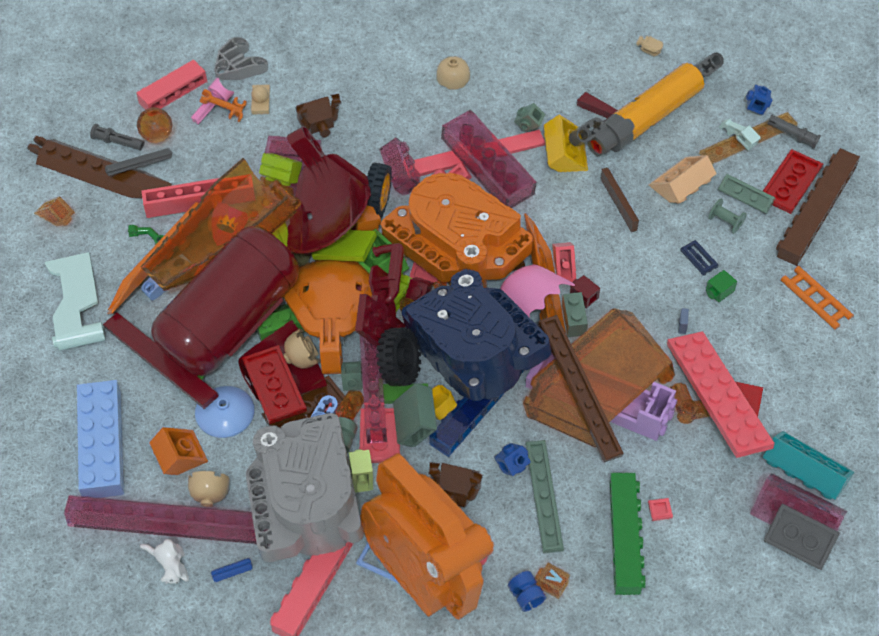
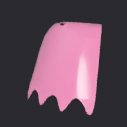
[500,264,575,317]

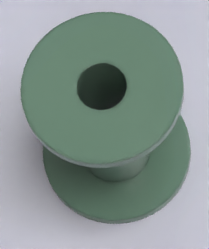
[708,198,747,234]

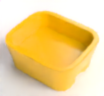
[432,385,457,420]

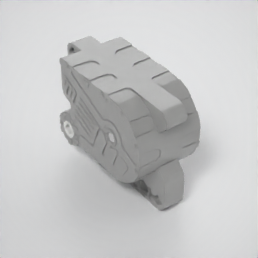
[246,413,363,562]

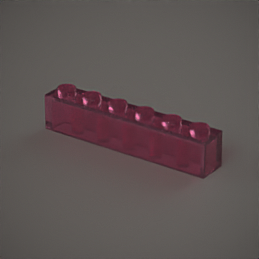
[360,335,387,443]

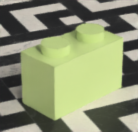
[349,450,373,493]

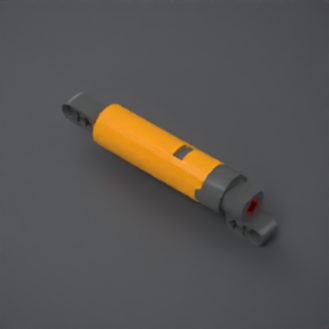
[569,52,724,157]

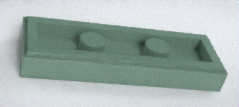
[718,173,775,214]

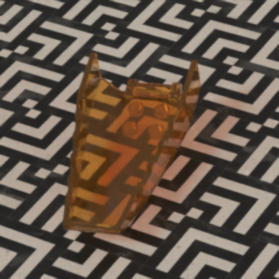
[141,158,301,291]

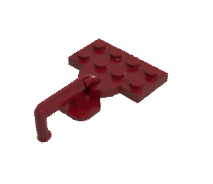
[355,243,406,347]

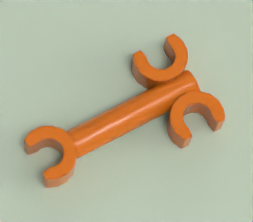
[199,89,247,122]

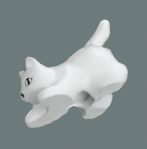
[140,539,189,584]

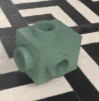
[514,103,546,132]

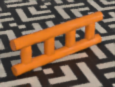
[781,266,854,330]

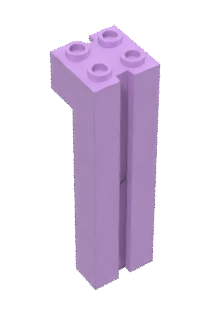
[526,354,677,441]

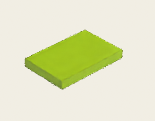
[311,230,377,262]

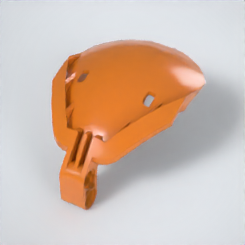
[284,260,372,374]

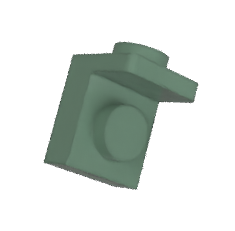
[341,361,363,391]

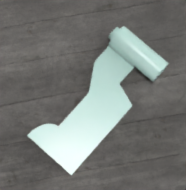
[45,252,106,351]

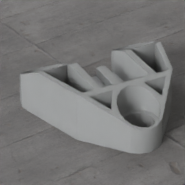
[215,37,268,80]

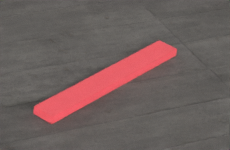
[404,129,545,179]

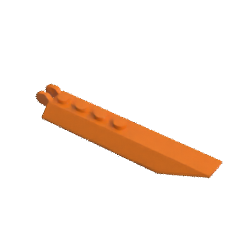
[107,194,221,315]
[524,213,566,333]

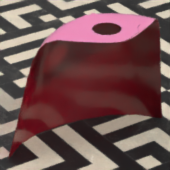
[238,320,327,401]

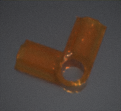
[670,382,711,424]

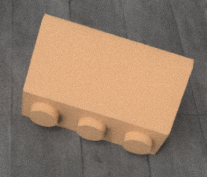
[648,155,717,204]

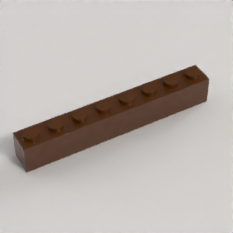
[776,148,860,266]

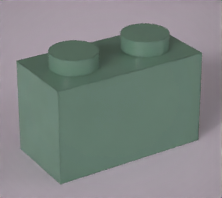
[562,292,588,337]

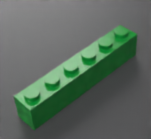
[609,473,646,595]

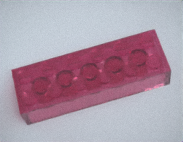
[441,109,537,208]

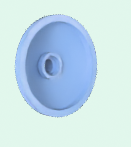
[195,386,254,438]

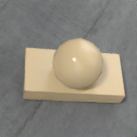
[251,85,270,115]

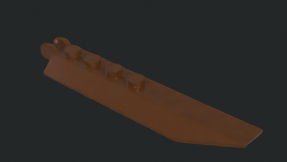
[28,136,172,198]

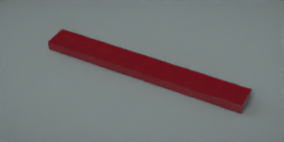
[103,312,219,409]

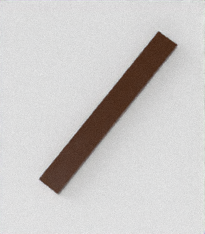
[538,315,624,463]

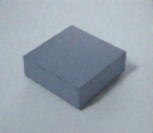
[678,308,689,334]

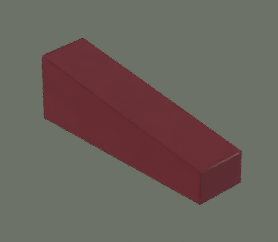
[577,91,618,118]

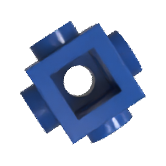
[746,84,773,115]
[494,443,531,476]

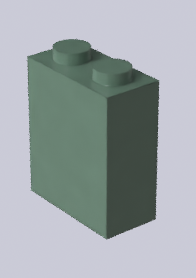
[393,383,437,447]

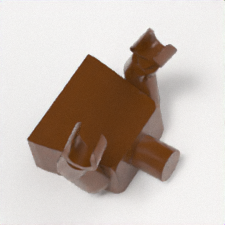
[295,94,341,137]
[428,462,483,507]

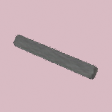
[105,148,172,176]

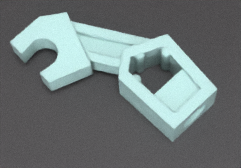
[719,119,761,151]

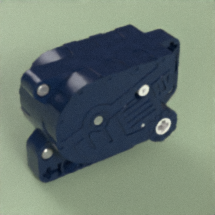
[401,269,552,401]

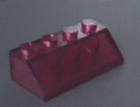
[750,473,848,531]

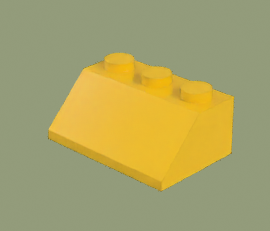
[544,114,588,172]

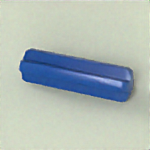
[211,558,253,582]

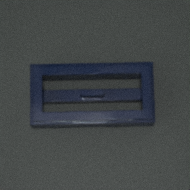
[680,240,719,276]

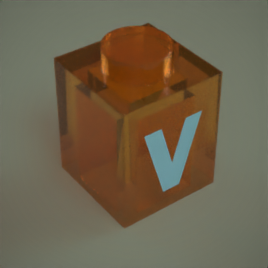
[535,562,570,599]

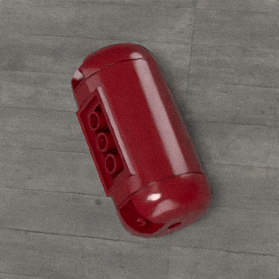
[151,226,299,376]

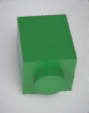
[706,270,737,303]

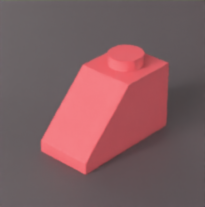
[552,242,576,282]

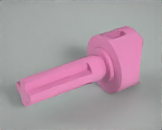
[191,78,234,124]

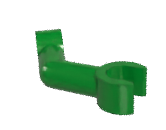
[128,225,164,245]

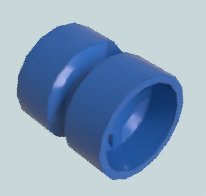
[507,571,546,612]

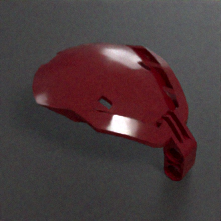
[287,126,371,254]

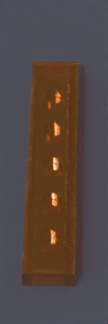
[699,112,798,164]

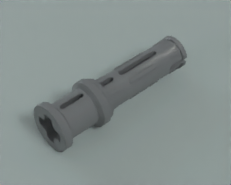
[767,114,821,149]
[90,124,145,151]

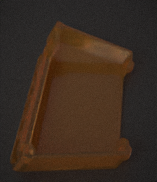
[523,308,675,447]

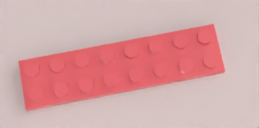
[667,331,775,458]

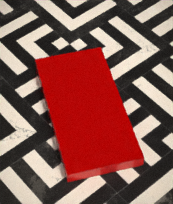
[763,149,824,214]
[242,345,307,425]

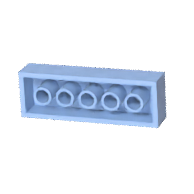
[77,380,124,500]

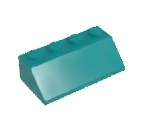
[762,431,855,500]

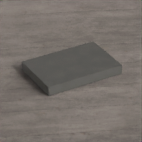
[763,504,840,571]

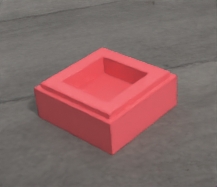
[648,498,673,521]

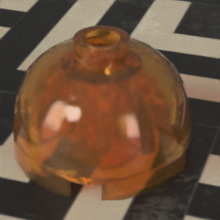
[137,107,173,143]

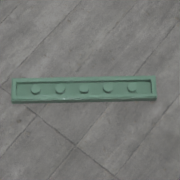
[525,440,564,553]

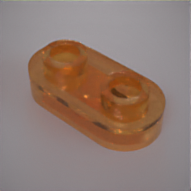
[336,390,364,421]

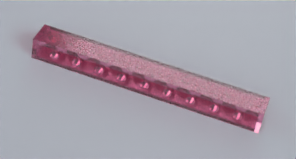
[64,495,270,545]

